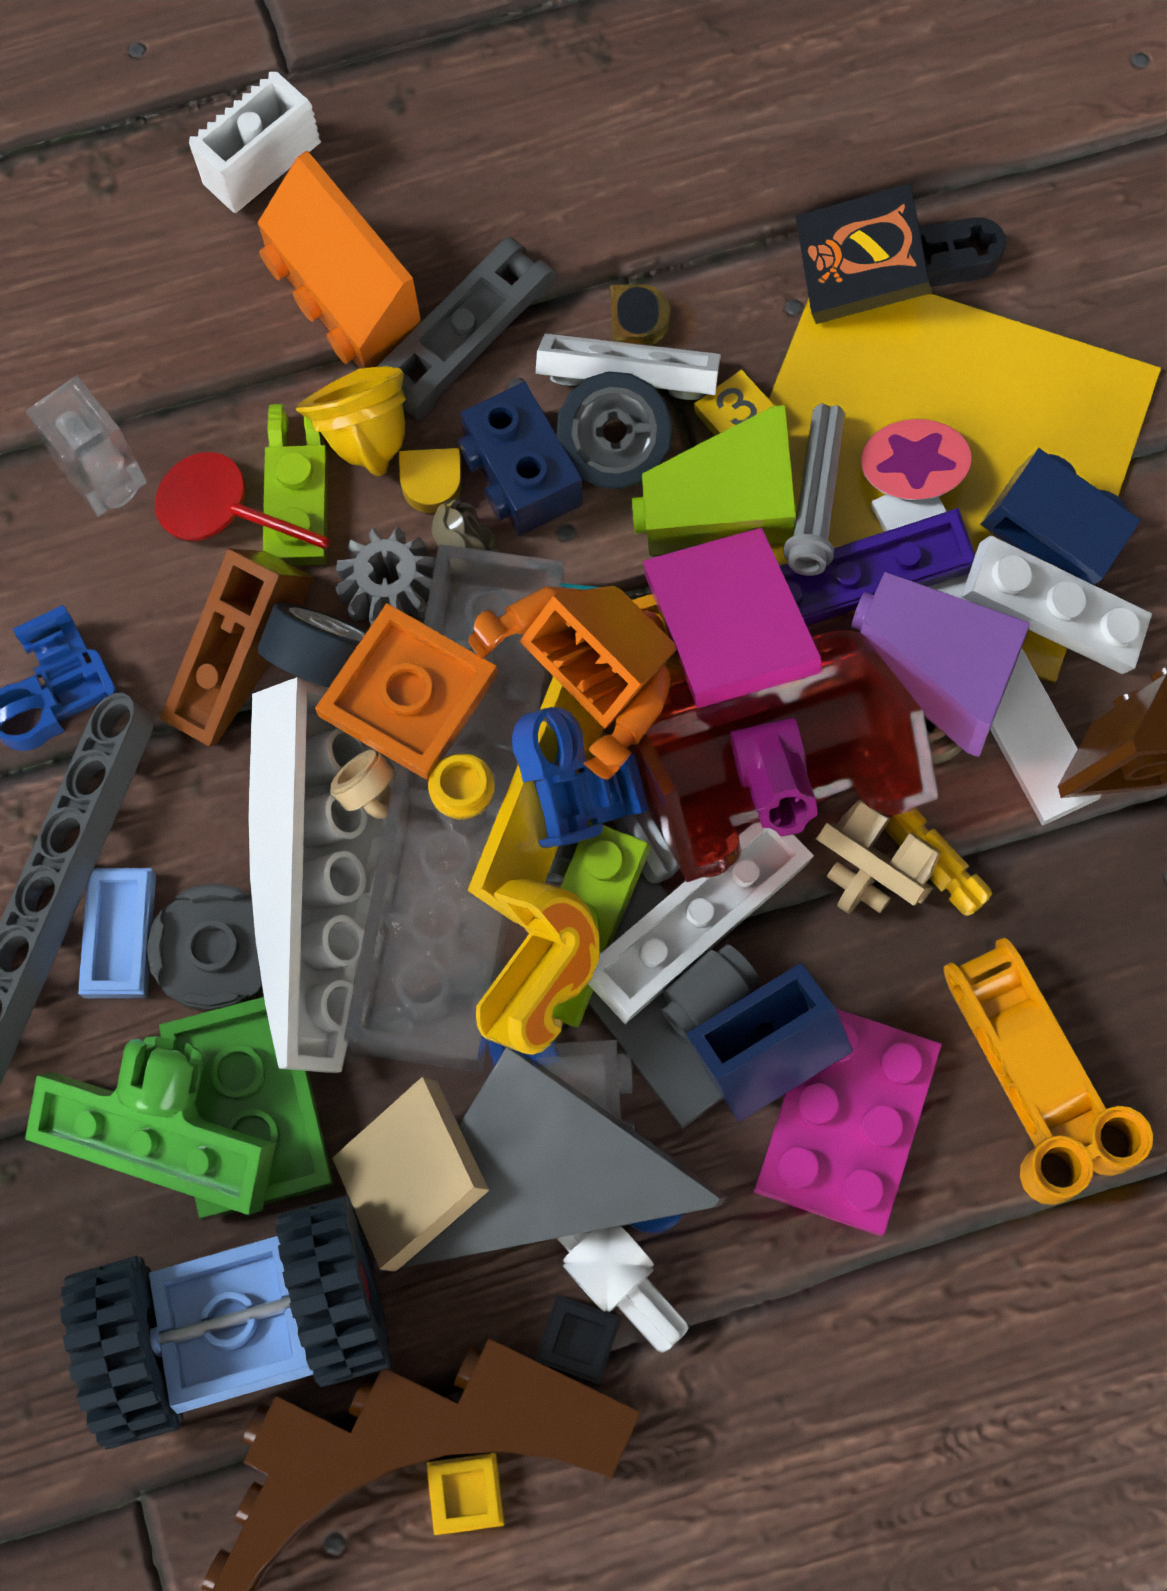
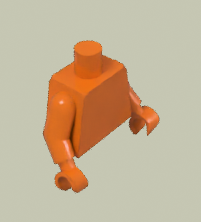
[468,586,677,780]

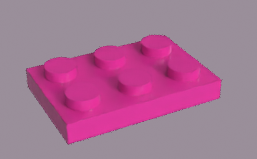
[754,1008,942,1237]

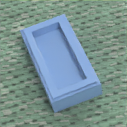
[78,868,156,998]

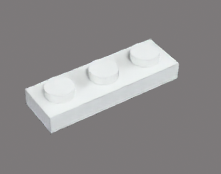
[536,334,721,400]
[961,535,1152,674]

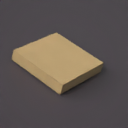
[333,1077,489,1272]

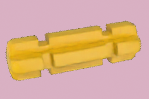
[885,805,992,916]

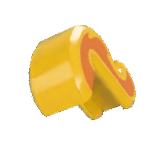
[476,879,600,1055]

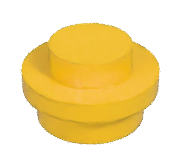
[428,753,495,820]

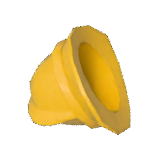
[296,366,406,477]

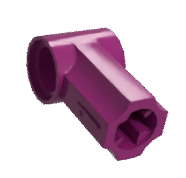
[730,717,818,837]

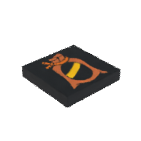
[795,183,932,324]

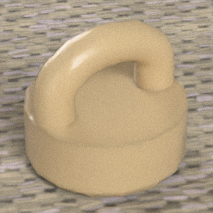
[330,749,395,819]

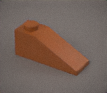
[160,548,314,747]

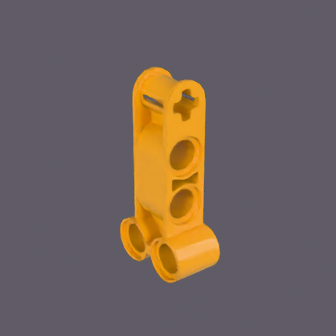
[944,937,1153,1205]

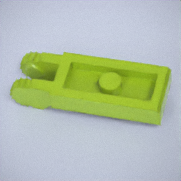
[263,404,328,566]

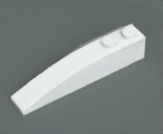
[249,677,398,1073]

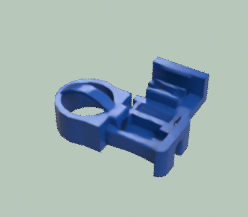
[0,605,119,751]
[512,707,649,848]

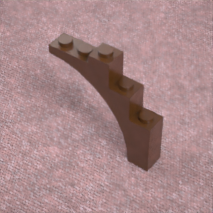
[201,1338,641,1591]

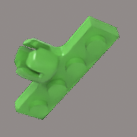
[25,1036,276,1215]

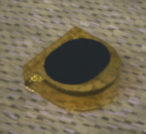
[611,284,671,346]

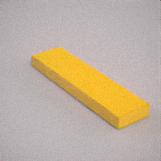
[467,676,604,923]

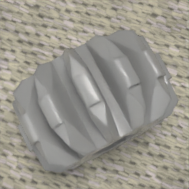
[336,526,440,625]

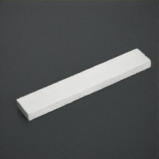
[871,494,1102,826]

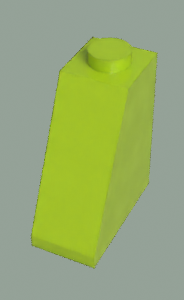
[632,405,796,556]

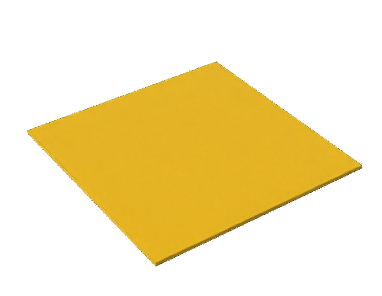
[769,294,1161,684]

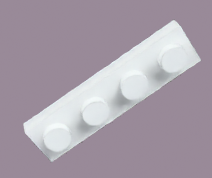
[588,819,814,1024]

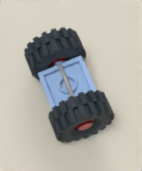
[60,1196,391,1450]

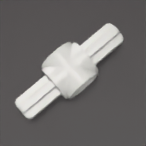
[557,1226,689,1353]

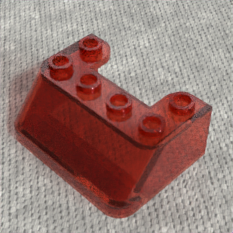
[631,630,938,882]

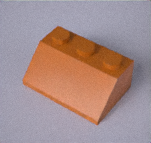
[258,150,421,368]

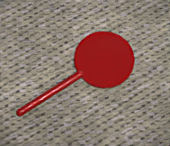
[155,452,330,549]

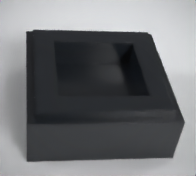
[535,1295,622,1385]

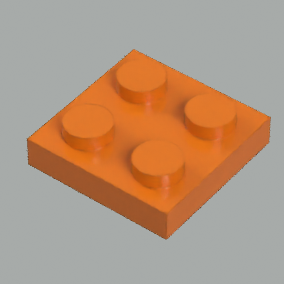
[315,603,498,781]

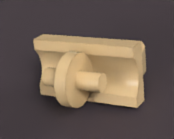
[816,800,941,914]

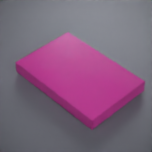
[643,527,822,708]

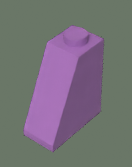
[851,572,1030,757]

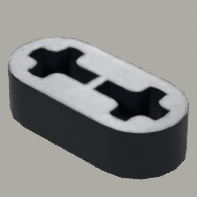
[920,218,1006,288]

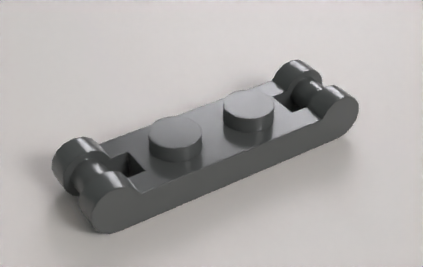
[378,237,557,420]

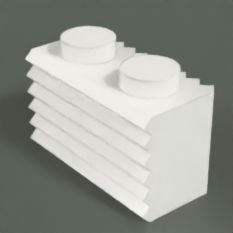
[189,72,321,213]

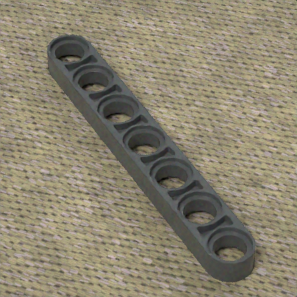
[0,693,154,1085]

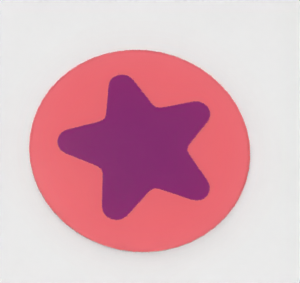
[861,419,972,500]

